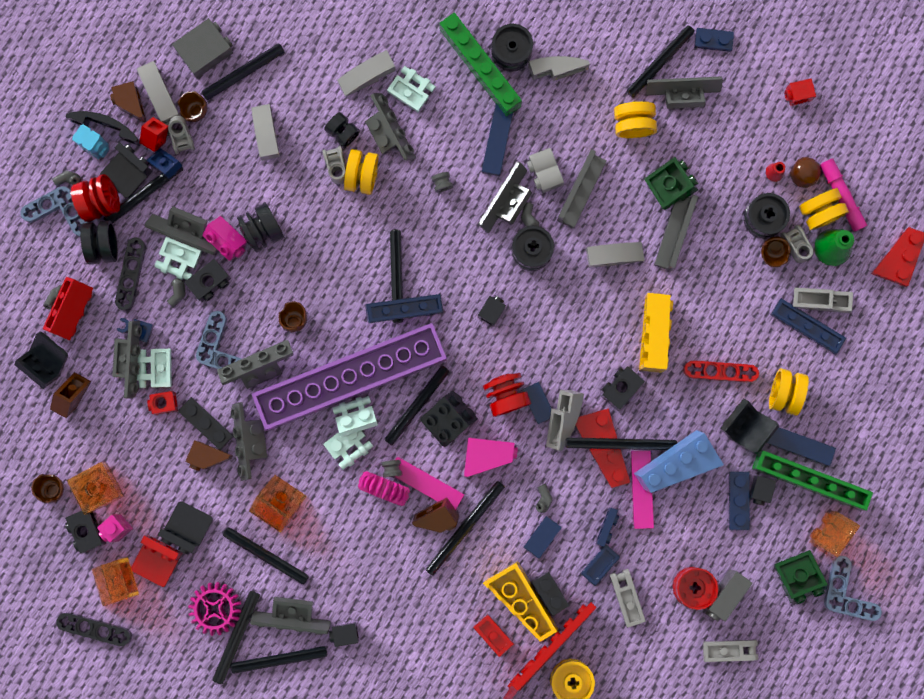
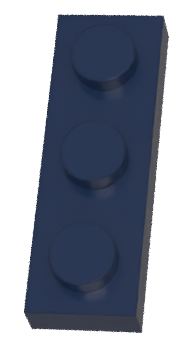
[729,472,750,530]

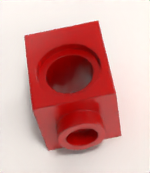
[784,78,816,106]
[139,117,169,152]
[147,391,178,415]

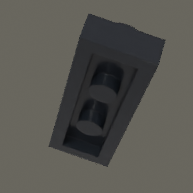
[178,397,234,450]

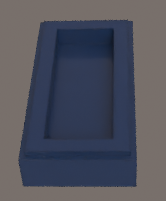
[521,382,552,424]
[524,516,562,559]
[580,544,620,586]

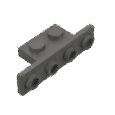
[646,76,723,109]
[365,93,416,161]
[478,161,532,233]
[145,206,218,255]
[112,321,142,399]
[217,340,294,389]
[231,402,267,481]
[250,597,331,635]

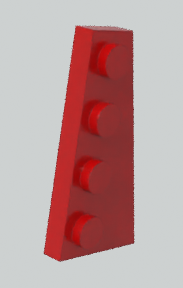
[575,409,630,488]

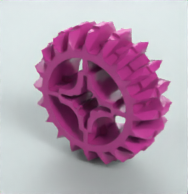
[358,471,410,506]
[188,582,242,636]

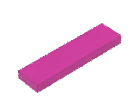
[630,451,654,529]
[394,457,464,510]

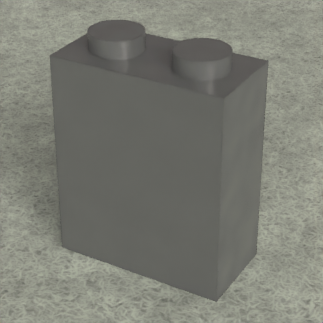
[172,18,233,79]
[705,569,753,622]

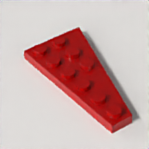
[503,602,597,699]

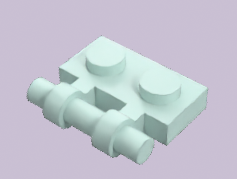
[387,66,436,112]
[154,237,202,280]
[137,348,172,388]
[332,396,378,437]
[323,431,374,470]

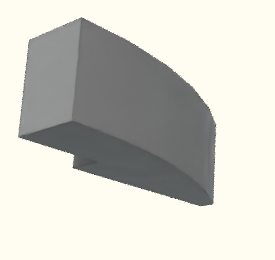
[337,50,396,97]
[528,56,590,81]
[137,61,179,123]
[251,104,280,161]
[586,242,645,268]
[793,288,853,313]
[546,390,584,451]

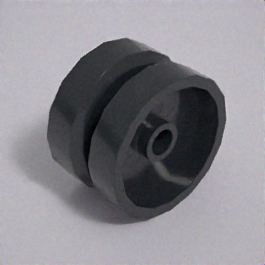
[491,23,533,72]
[743,193,790,239]
[80,220,118,265]
[511,226,554,271]

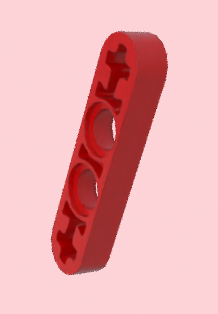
[683,361,759,382]

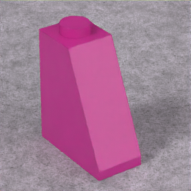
[464,438,518,477]

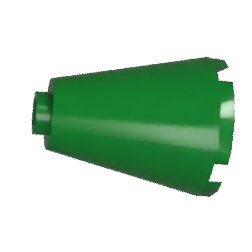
[815,229,854,266]

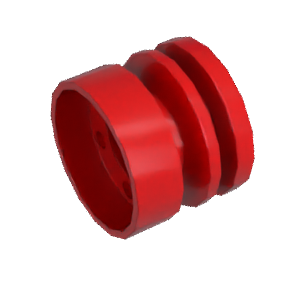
[71,174,120,222]
[483,373,531,417]
[672,567,719,610]

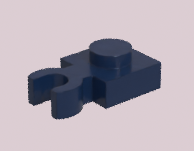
[117,318,154,343]

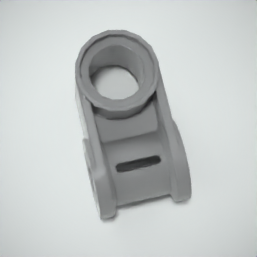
[168,115,195,155]
[322,145,346,184]
[780,225,813,263]

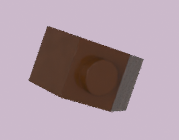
[110,81,146,122]
[50,372,91,419]
[185,440,233,471]
[412,498,459,533]

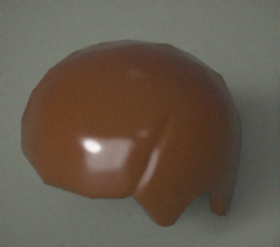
[178,91,208,122]
[790,157,821,188]
[761,236,791,267]
[279,301,307,333]
[31,474,64,503]

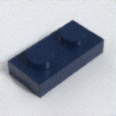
[694,28,734,52]
[147,148,182,179]
[595,507,619,547]

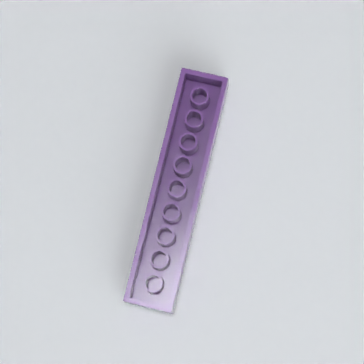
[252,323,447,431]

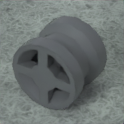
[431,172,453,193]
[381,460,402,478]

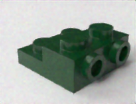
[644,157,699,210]
[774,550,828,605]

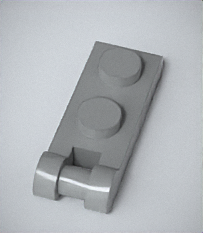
[610,569,646,628]
[703,640,758,662]

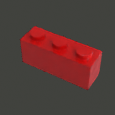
[43,277,93,341]

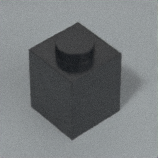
[478,296,506,327]
[749,475,777,506]
[329,622,359,647]

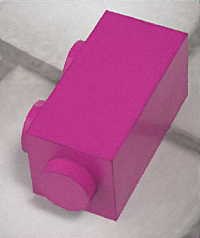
[202,216,247,261]
[97,514,133,543]

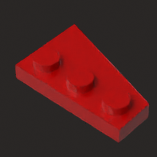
[871,227,924,287]

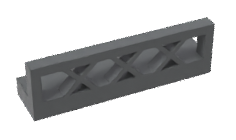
[557,149,607,229]
[654,195,698,271]

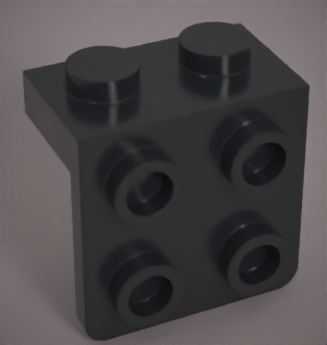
[100,142,153,198]
[14,331,68,389]
[421,390,478,447]
[720,398,779,454]
[157,501,213,555]

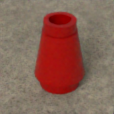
[766,162,785,182]

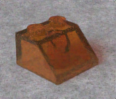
[66,462,124,515]
[249,475,307,533]
[809,511,860,558]
[92,557,139,606]

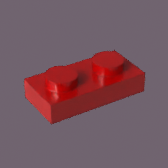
[473,614,514,657]

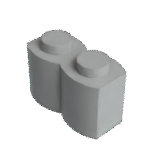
[527,148,564,194]

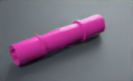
[820,158,868,232]

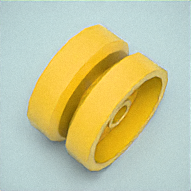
[614,101,657,138]
[344,149,379,195]
[799,188,849,230]
[769,368,809,416]
[550,658,595,699]

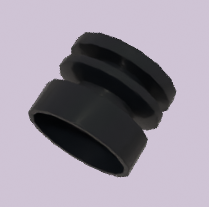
[237,202,285,253]

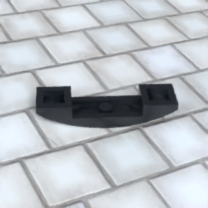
[65,111,141,146]

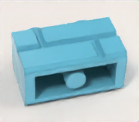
[72,124,109,159]

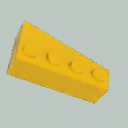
[639,293,673,373]
[483,561,558,642]

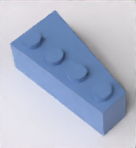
[634,430,724,493]

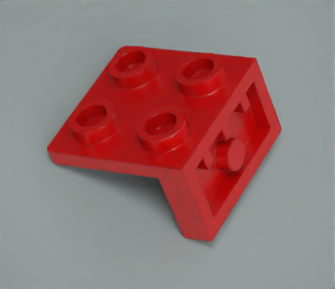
[130,535,183,587]

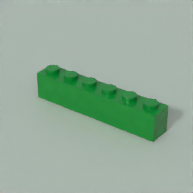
[439,12,522,117]
[752,450,873,511]

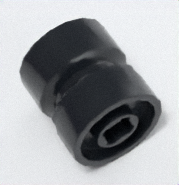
[324,112,360,148]

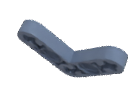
[20,186,89,237]
[196,311,241,369]
[824,556,882,621]

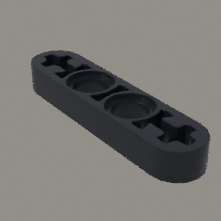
[115,237,146,311]
[56,612,132,646]

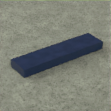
[482,104,513,176]
[365,294,443,324]
[770,298,846,355]
[766,427,836,466]

